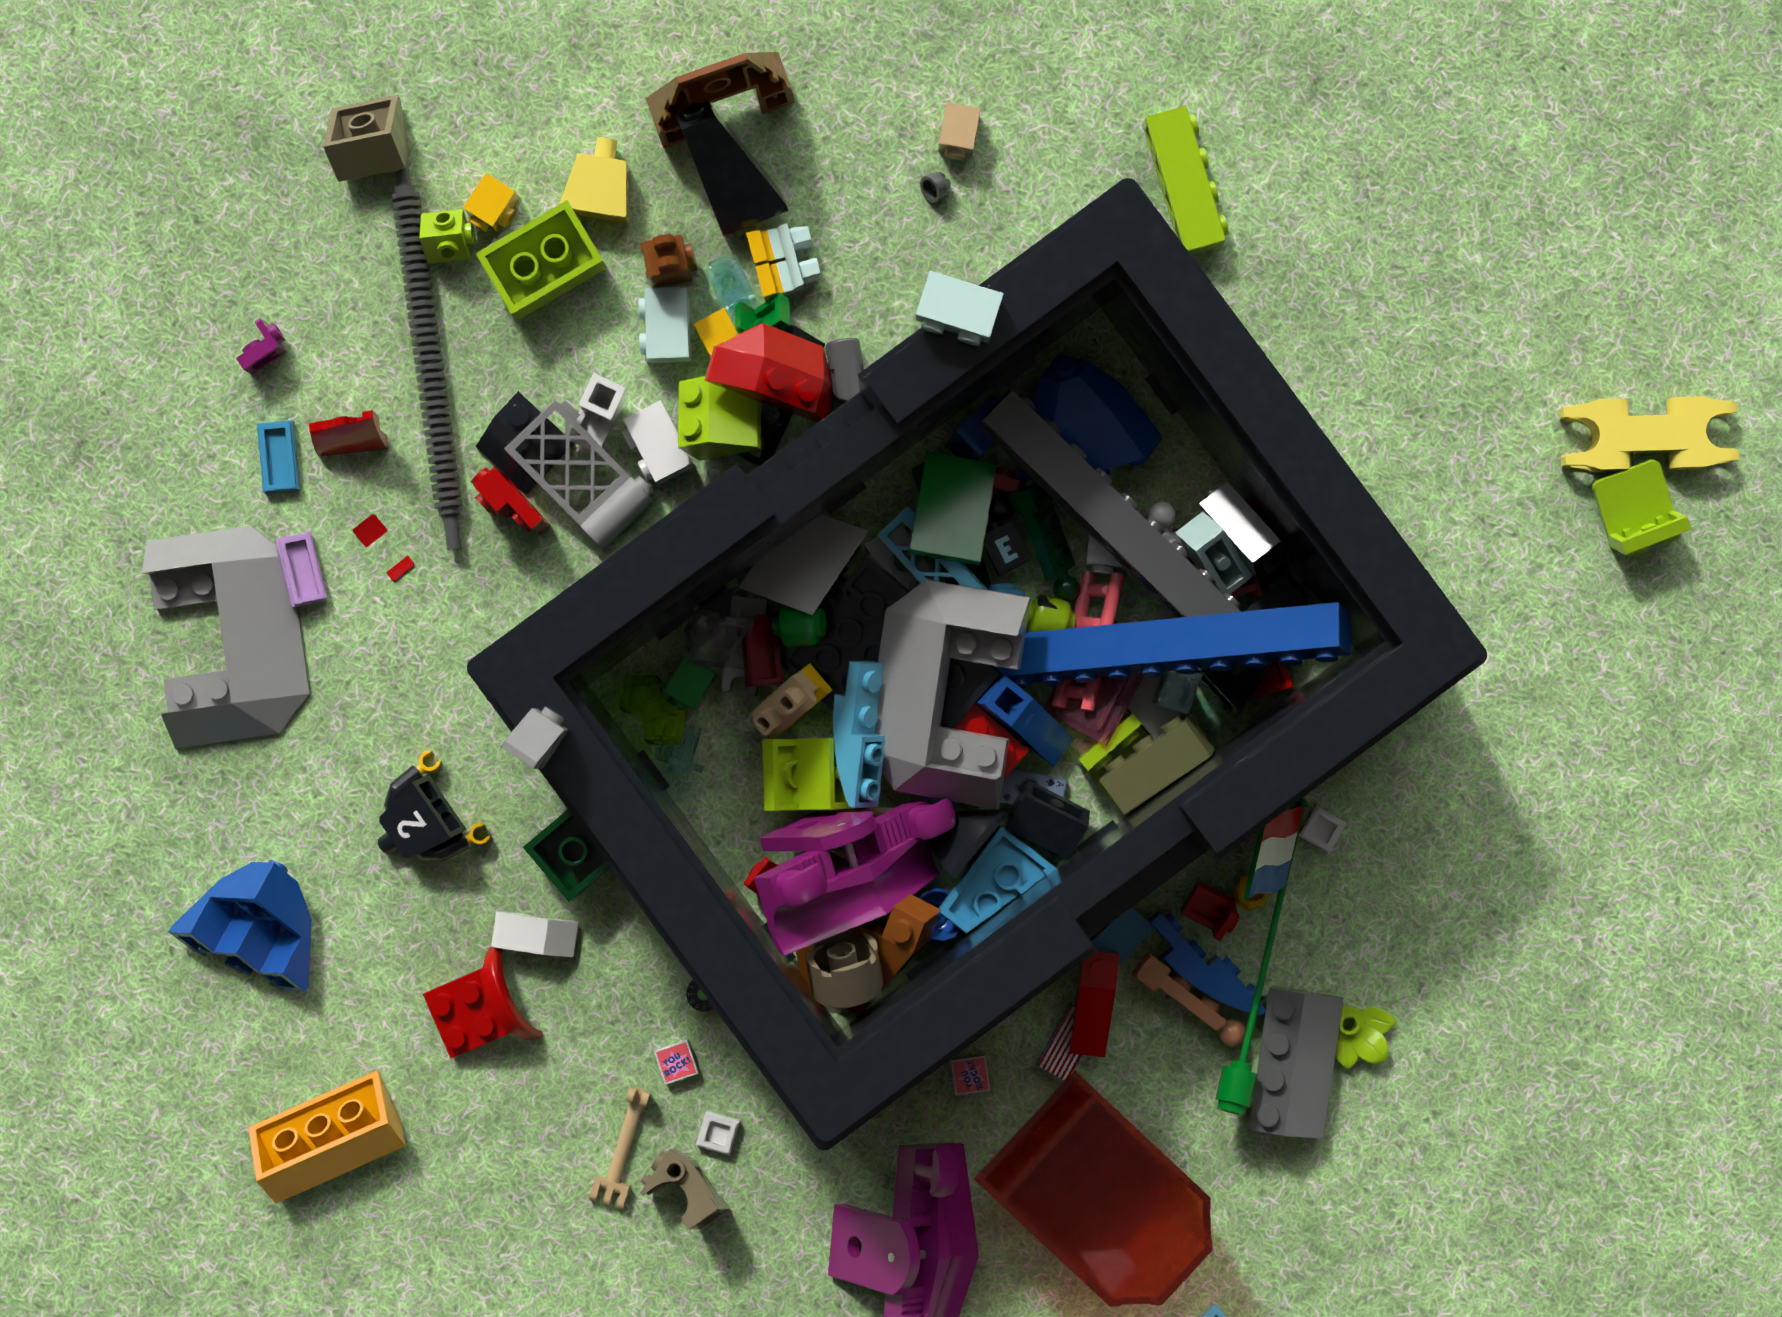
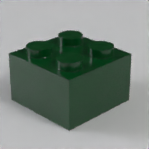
[523,809,611,902]

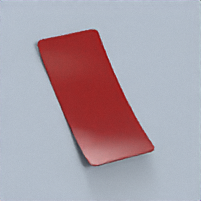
[353,514,414,581]

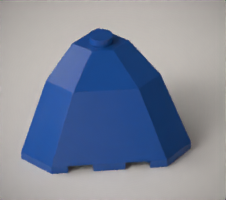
[1019,353,1162,484]
[168,860,312,992]

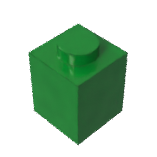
[663,655,718,712]

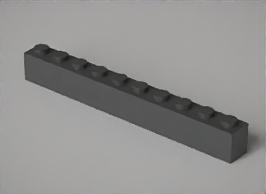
[978,390,1247,675]

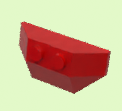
[704,323,835,423]

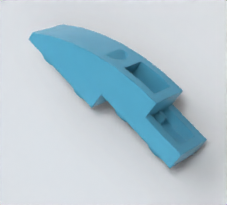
[833,661,885,808]

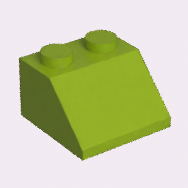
[678,376,761,461]

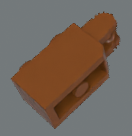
[640,234,698,288]

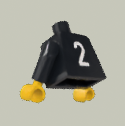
[377,751,490,861]

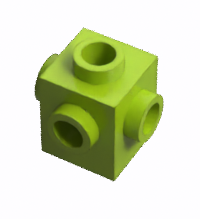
[419,209,476,264]

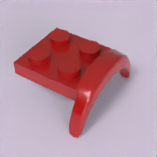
[423,946,543,1059]

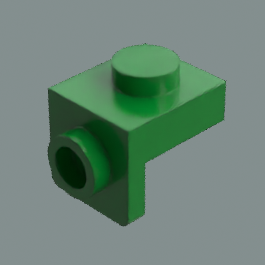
[735,293,791,333]

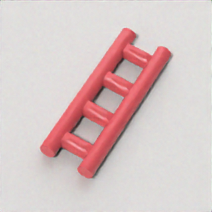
[1052,571,1125,713]

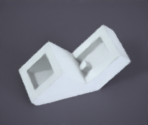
[491,911,578,957]

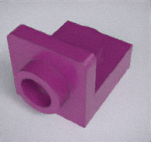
[236,318,287,375]

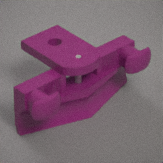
[754,798,957,955]
[828,1143,979,1317]

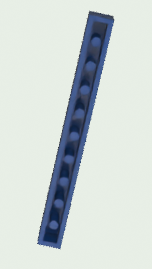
[997,602,1351,689]

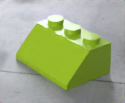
[476,200,607,321]

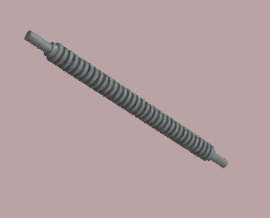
[391,159,463,551]

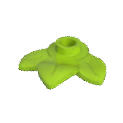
[1335,1005,1397,1069]

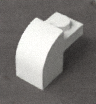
[570,373,628,454]

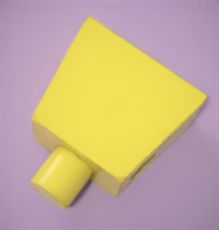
[560,137,630,224]

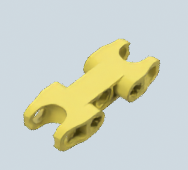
[1559,396,1739,473]

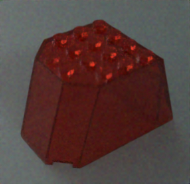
[974,1070,1213,1307]

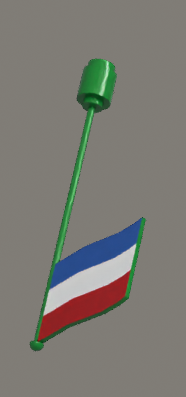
[1215,799,1309,1116]

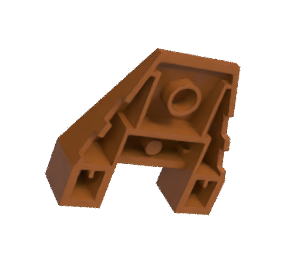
[646,52,795,149]
[796,851,941,1015]

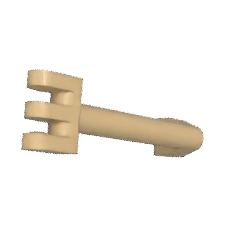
[589,1087,651,1210]

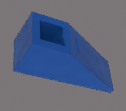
[975,675,1074,767]

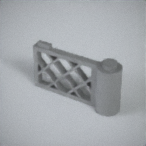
[504,399,654,549]

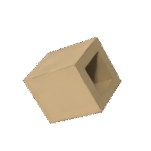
[938,102,981,160]

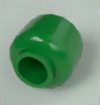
[772,604,827,648]

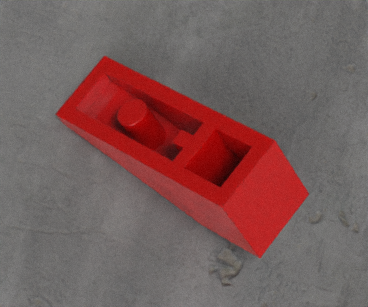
[1069,949,1120,1057]

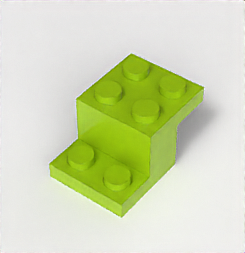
[762,738,877,811]

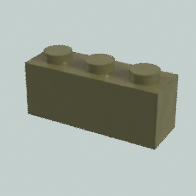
[1099,714,1215,815]

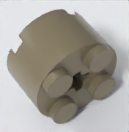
[805,930,883,1013]

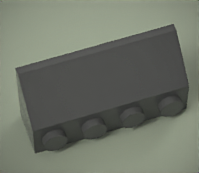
[1249,986,1344,1139]

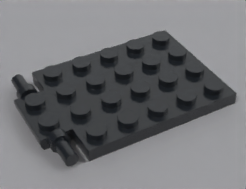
[776,545,1002,729]

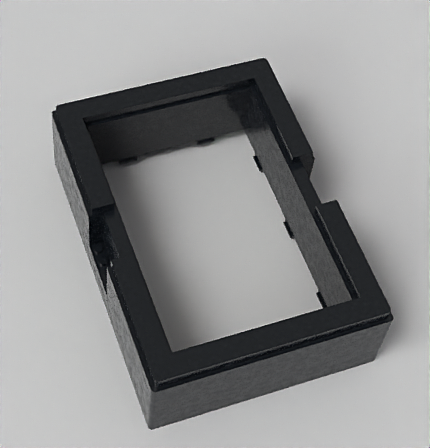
[467,178,1487,1150]

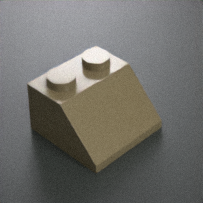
[323,95,409,182]

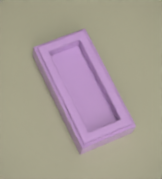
[274,531,327,608]

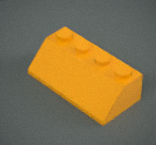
[248,1070,406,1204]

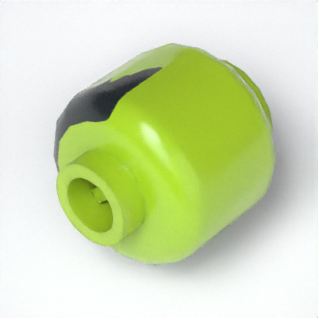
[1026,594,1076,633]

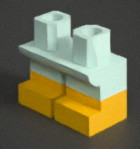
[746,224,822,302]

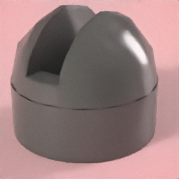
[920,172,951,203]

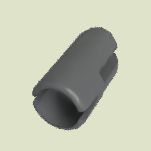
[826,338,864,404]

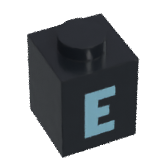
[983,519,1031,576]

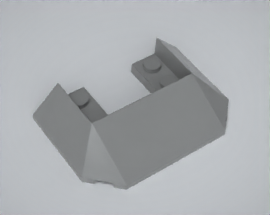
[141,526,310,749]
[875,580,1031,810]

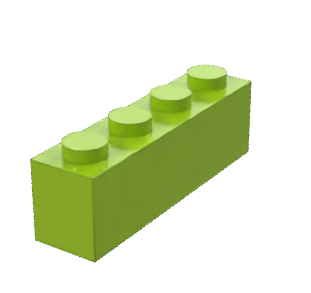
[1143,106,1229,255]

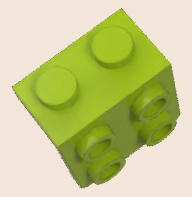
[1592,460,1692,556]

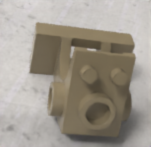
[640,1149,730,1230]

